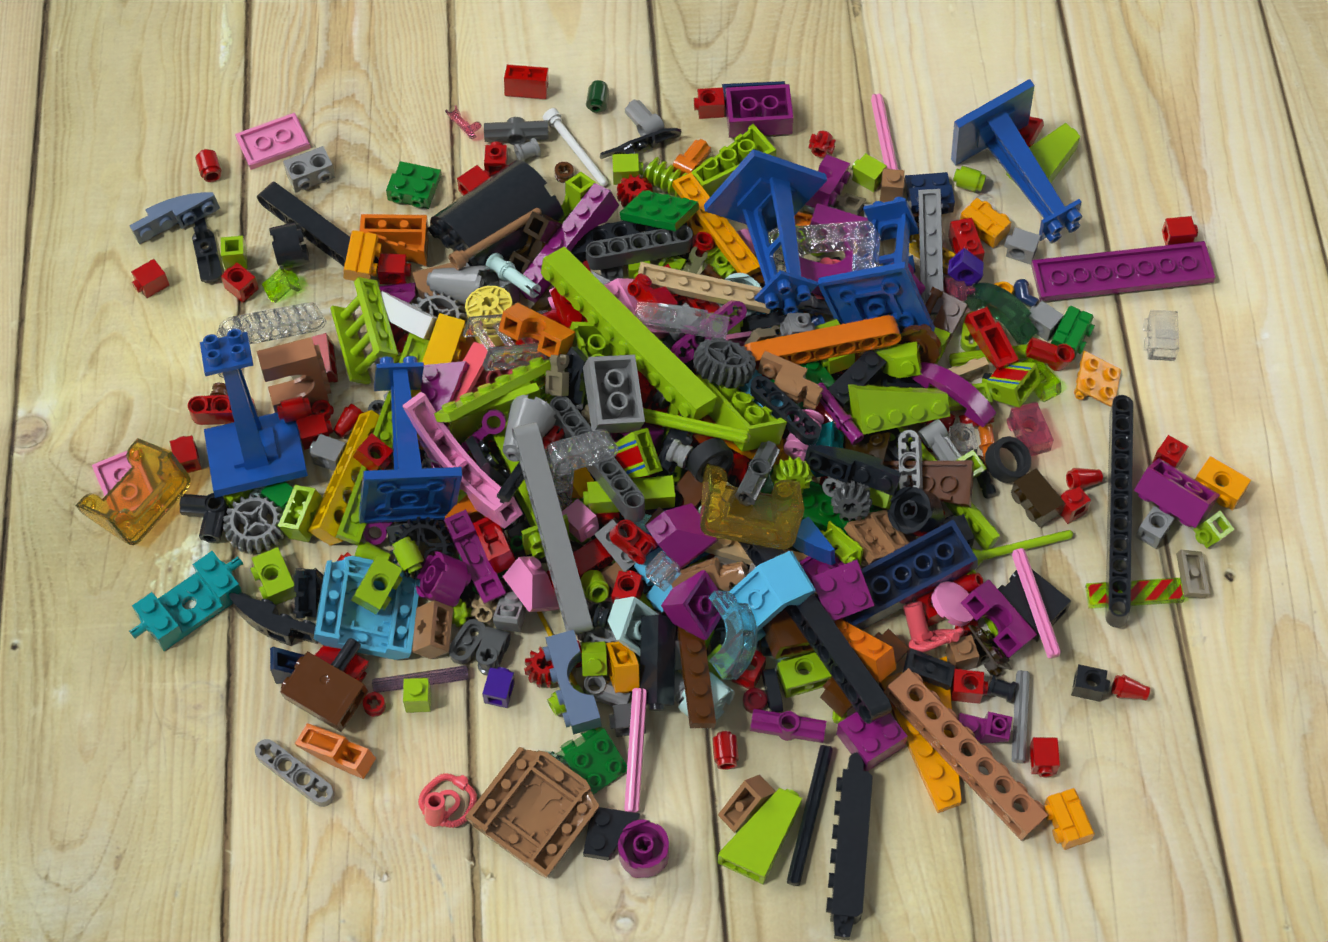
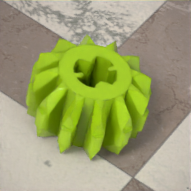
[771,456,812,497]

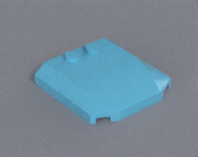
[313,556,420,660]

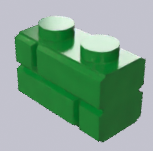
[1051,306,1095,360]

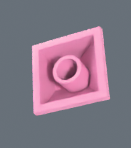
[503,556,559,612]

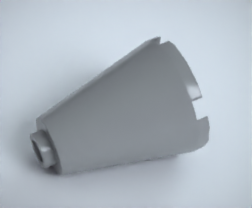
[427,266,491,305]
[503,395,556,462]

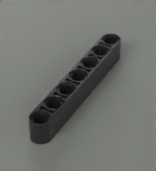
[257,182,379,268]

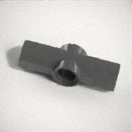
[484,117,549,145]
[735,441,780,506]

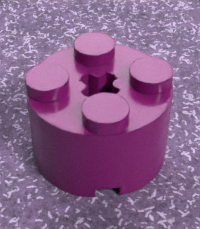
[416,551,471,607]
[618,819,669,878]

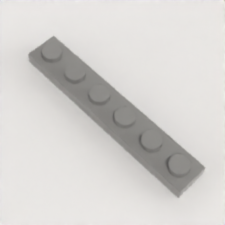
[918,189,944,316]

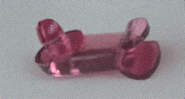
[445,105,482,139]
[943,277,976,301]

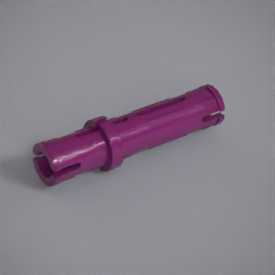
[818,382,864,445]

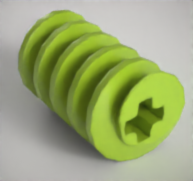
[643,157,688,198]

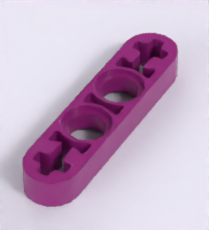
[671,300,747,363]

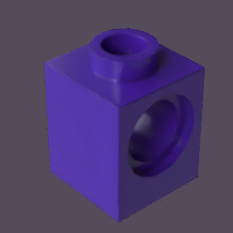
[948,248,984,289]
[482,667,515,708]

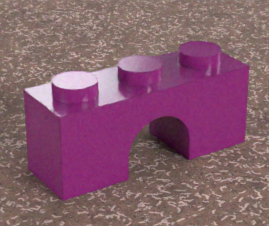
[805,154,851,208]
[961,580,1037,658]

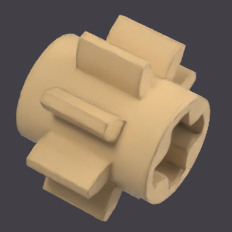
[471,597,498,624]

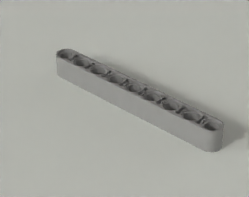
[512,422,593,635]

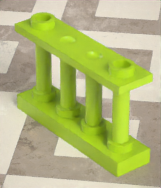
[330,277,398,385]

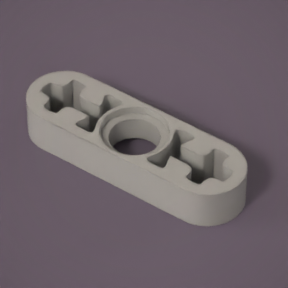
[898,430,923,489]

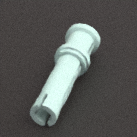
[486,253,541,298]

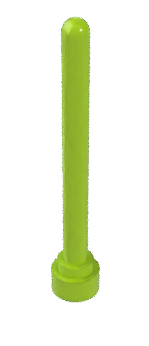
[971,530,1073,566]

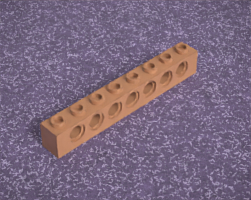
[884,668,1048,841]

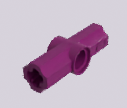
[750,709,827,743]

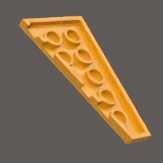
[879,656,961,813]

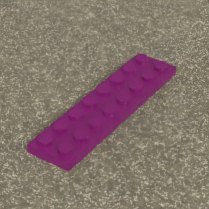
[1031,241,1215,302]

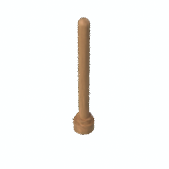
[448,208,542,270]

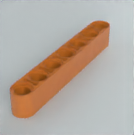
[744,315,901,371]

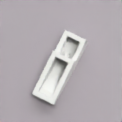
[381,291,437,339]

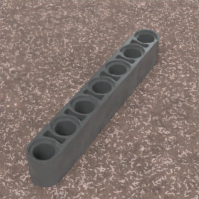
[550,396,645,523]

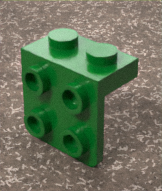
[556,727,627,795]

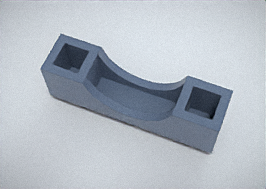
[543,630,602,735]

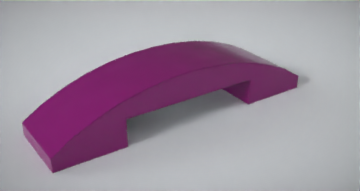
[910,362,996,427]
[444,510,506,604]

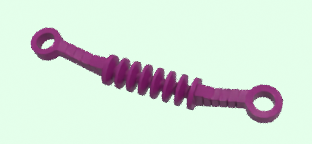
[363,409,506,545]

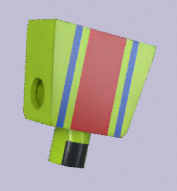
[982,362,1041,407]
[609,428,663,478]

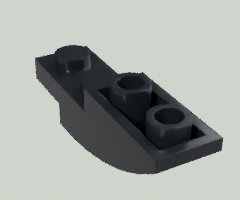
[804,445,902,496]
[229,592,318,646]

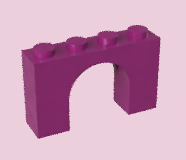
[799,203,870,297]

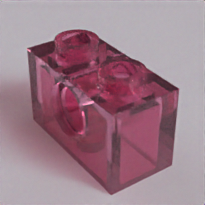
[1007,402,1054,456]

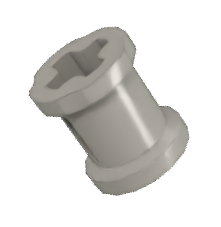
[514,138,541,161]

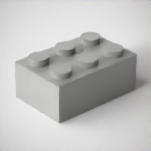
[583,355,645,434]

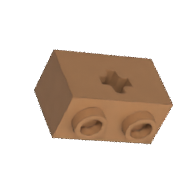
[412,600,453,659]

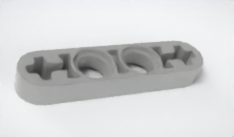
[255,739,334,807]

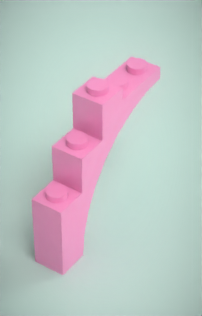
[402,392,523,529]

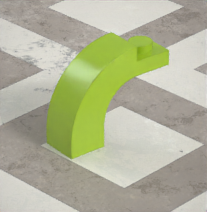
[559,172,596,224]

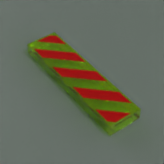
[1085,578,1185,609]

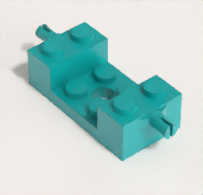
[129,551,243,651]

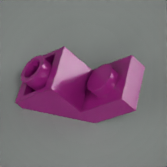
[958,711,1013,744]

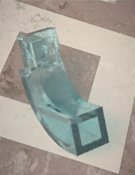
[709,591,757,680]

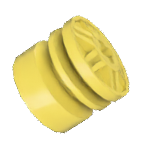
[465,286,513,347]

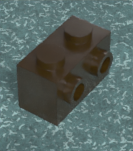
[1011,468,1065,527]

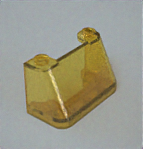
[75,438,191,545]
[700,464,805,549]

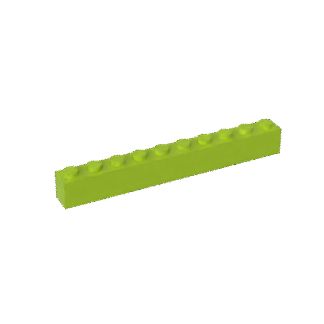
[541,246,717,420]

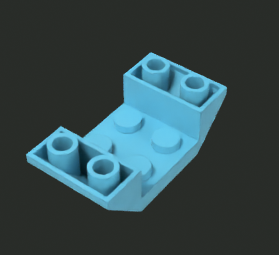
[725,551,816,649]

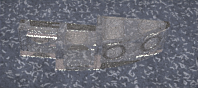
[635,302,730,341]

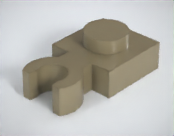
[830,193,866,216]

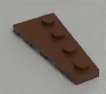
[883,460,974,508]

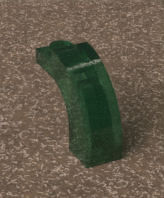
[961,283,1038,345]

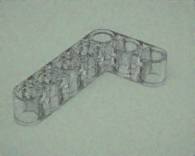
[768,221,880,271]
[216,302,326,378]
[545,429,619,511]

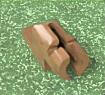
[758,351,824,410]
[669,557,749,594]

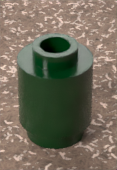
[586,80,609,113]

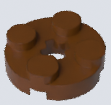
[895,324,942,364]

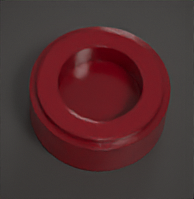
[743,688,767,714]

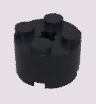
[269,222,310,271]
[888,487,945,538]

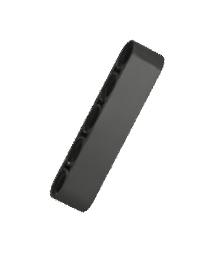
[586,225,693,270]

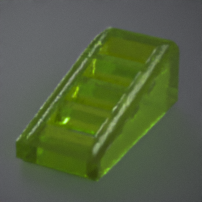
[1022,358,1061,402]

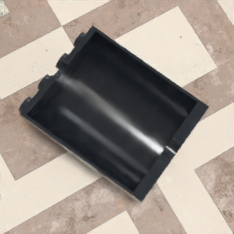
[428,160,565,272]

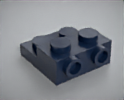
[904,172,955,214]

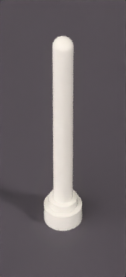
[543,108,608,187]

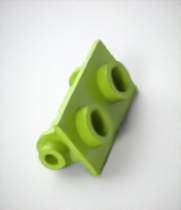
[820,521,863,566]

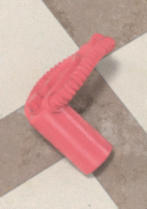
[903,601,964,652]
[418,773,478,828]

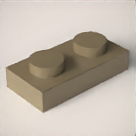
[1176,550,1210,598]

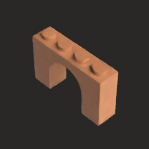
[257,337,331,413]

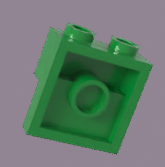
[386,161,442,209]

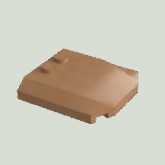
[465,747,599,879]

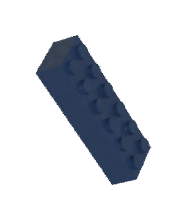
[842,520,978,630]

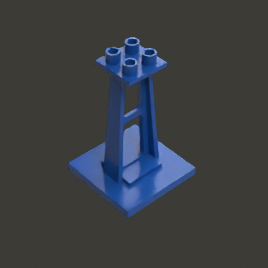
[951,79,1082,244]
[704,149,827,314]
[818,197,935,333]
[200,329,308,498]
[359,356,462,523]

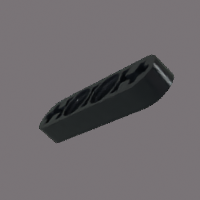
[750,376,821,445]

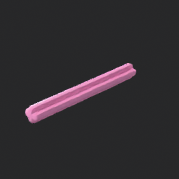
[871,93,898,170]
[1012,548,1061,659]
[624,688,647,812]

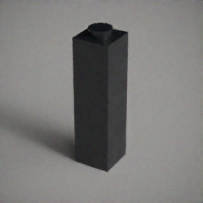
[640,614,676,711]

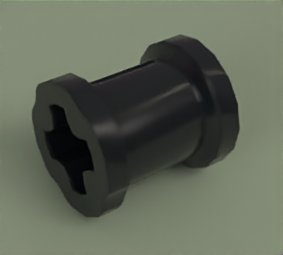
[987,675,1017,703]

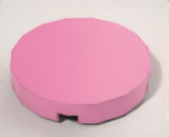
[931,581,973,627]

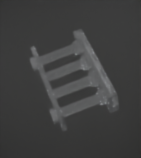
[463,310,550,371]

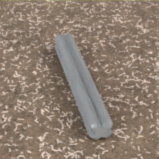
[1011,670,1030,764]

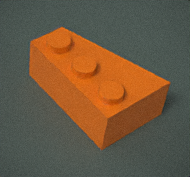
[359,214,429,266]

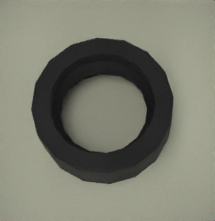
[985,436,1031,483]
[686,438,734,483]

